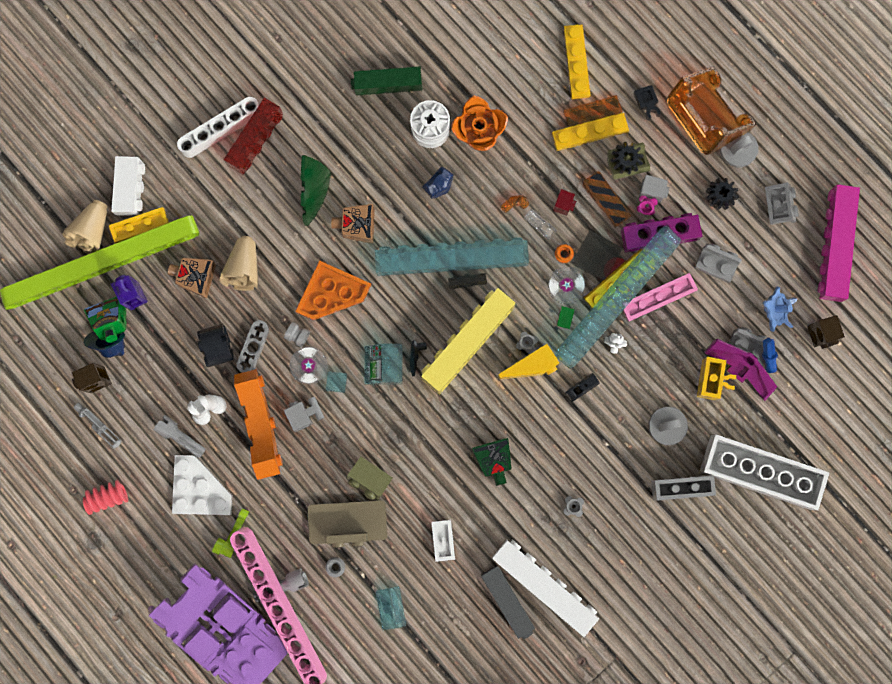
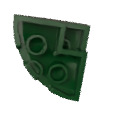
[301,155,331,226]

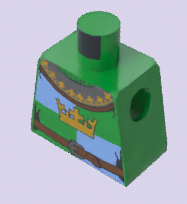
[84,296,126,343]

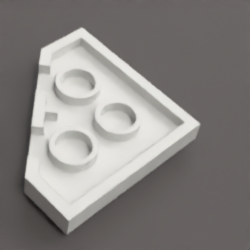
[172,455,233,515]

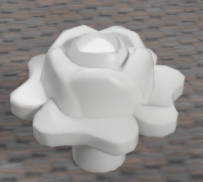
[604,333,627,353]

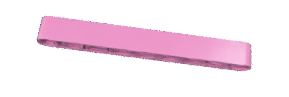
[230,527,327,684]

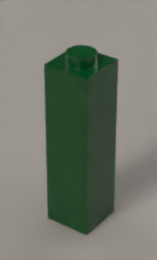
[351,66,423,96]

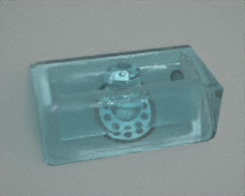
[376,586,406,630]

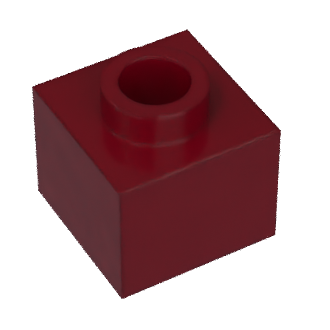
[553,189,577,216]

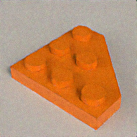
[295,260,372,320]

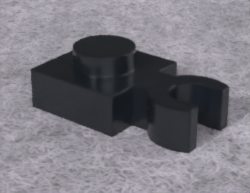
[633,85,661,121]

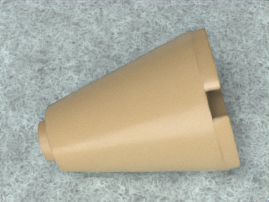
[219,236,258,291]

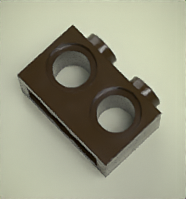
[807,315,845,349]
[71,363,112,394]

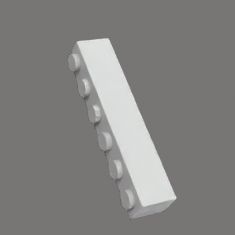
[492,540,599,637]

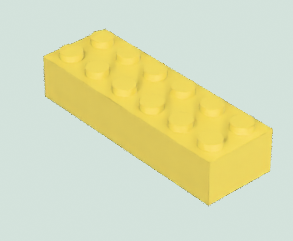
[421,288,516,395]

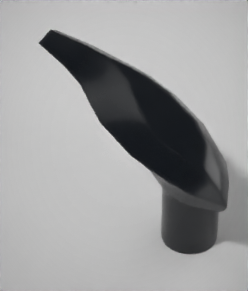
[410,340,427,377]

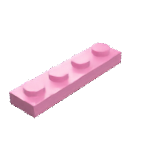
[620,273,698,322]

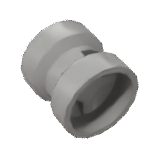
[284,322,310,347]

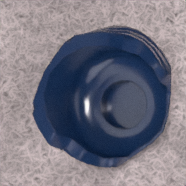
[422,167,454,199]

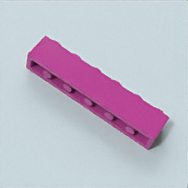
[818,184,860,302]

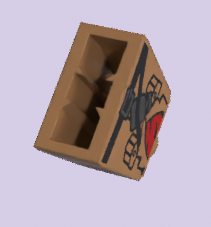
[331,204,375,243]
[168,258,217,298]

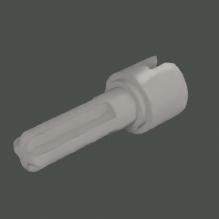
[153,415,206,458]
[253,568,309,602]

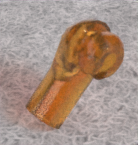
[500,195,529,213]

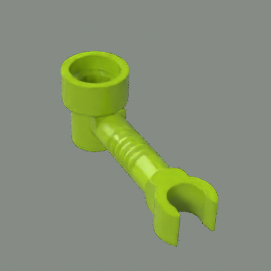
[212,508,249,558]

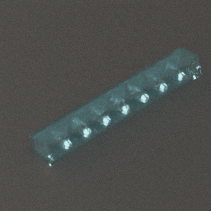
[375,238,529,276]

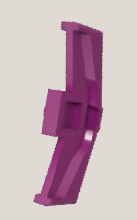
[704,338,778,401]

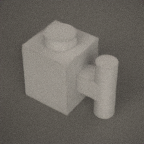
[284,397,325,432]

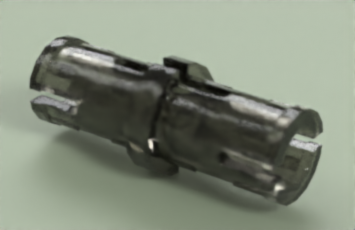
[448,273,487,290]

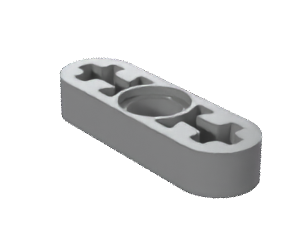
[237,320,269,373]

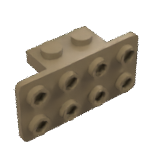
[308,500,387,547]

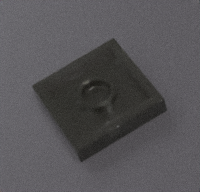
[571,230,623,281]

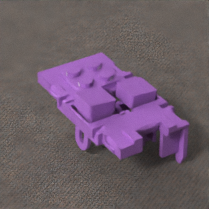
[148,563,288,684]

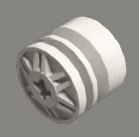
[410,100,450,148]

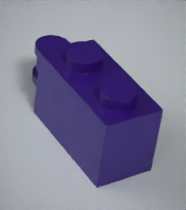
[111,275,148,310]

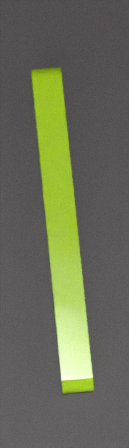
[0,216,200,310]

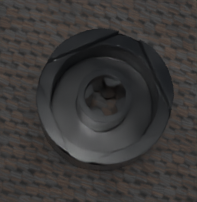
[197,323,234,368]

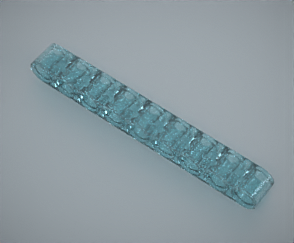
[555,226,681,369]

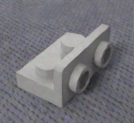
[765,182,799,225]
[694,244,742,283]
[729,327,767,366]

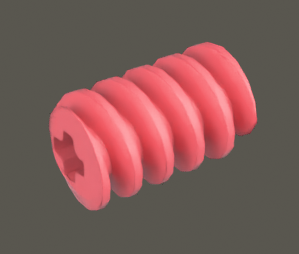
[83,480,128,515]

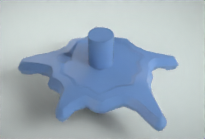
[763,286,797,332]

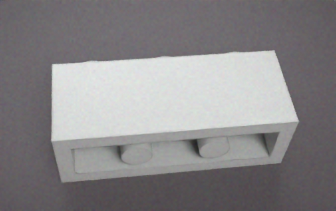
[111,156,145,217]

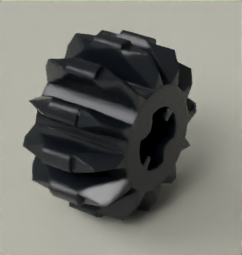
[611,142,644,175]
[706,178,739,210]

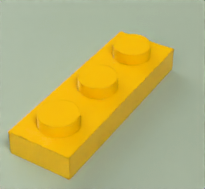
[109,207,169,244]

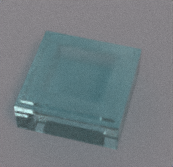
[326,372,348,393]

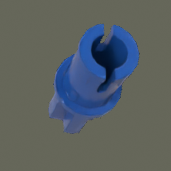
[762,337,778,373]

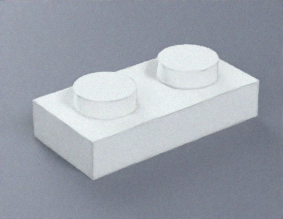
[432,520,455,562]

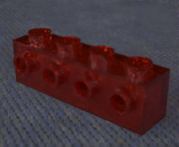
[223,97,283,175]

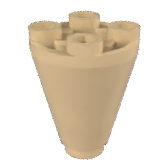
[62,200,108,254]

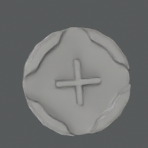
[720,130,758,168]
[648,407,688,445]

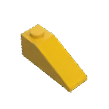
[498,344,559,379]

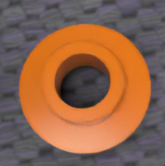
[555,244,574,263]

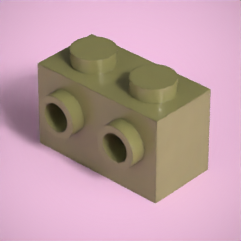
[346,456,393,501]

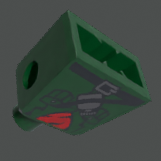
[472,438,512,486]

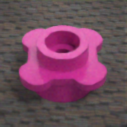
[637,195,658,215]

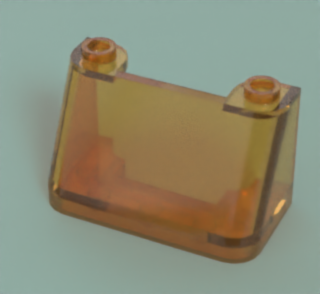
[667,66,757,155]

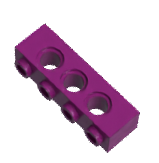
[621,213,703,253]

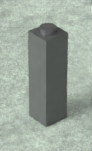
[481,565,535,639]

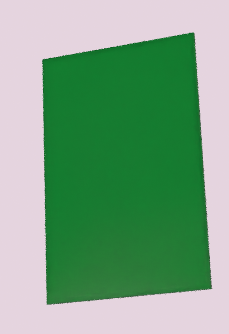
[557,306,575,329]

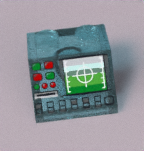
[364,344,403,385]

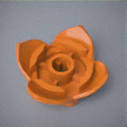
[451,95,508,151]

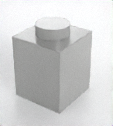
[639,175,670,203]

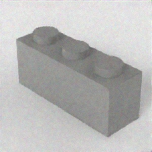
[651,476,716,500]

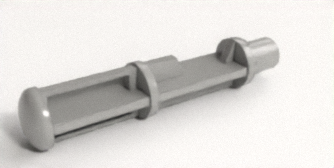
[74,403,121,449]

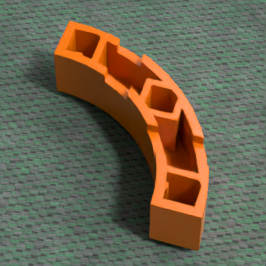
[234,369,283,480]

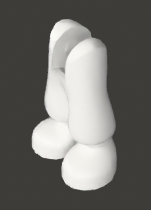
[187,394,227,425]

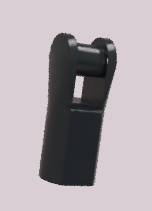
[565,373,600,403]

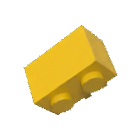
[697,357,737,400]

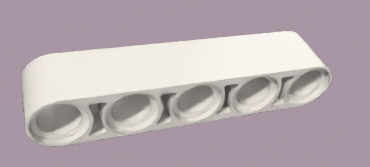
[177,97,261,158]

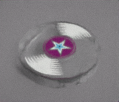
[548,266,586,305]
[289,346,328,385]

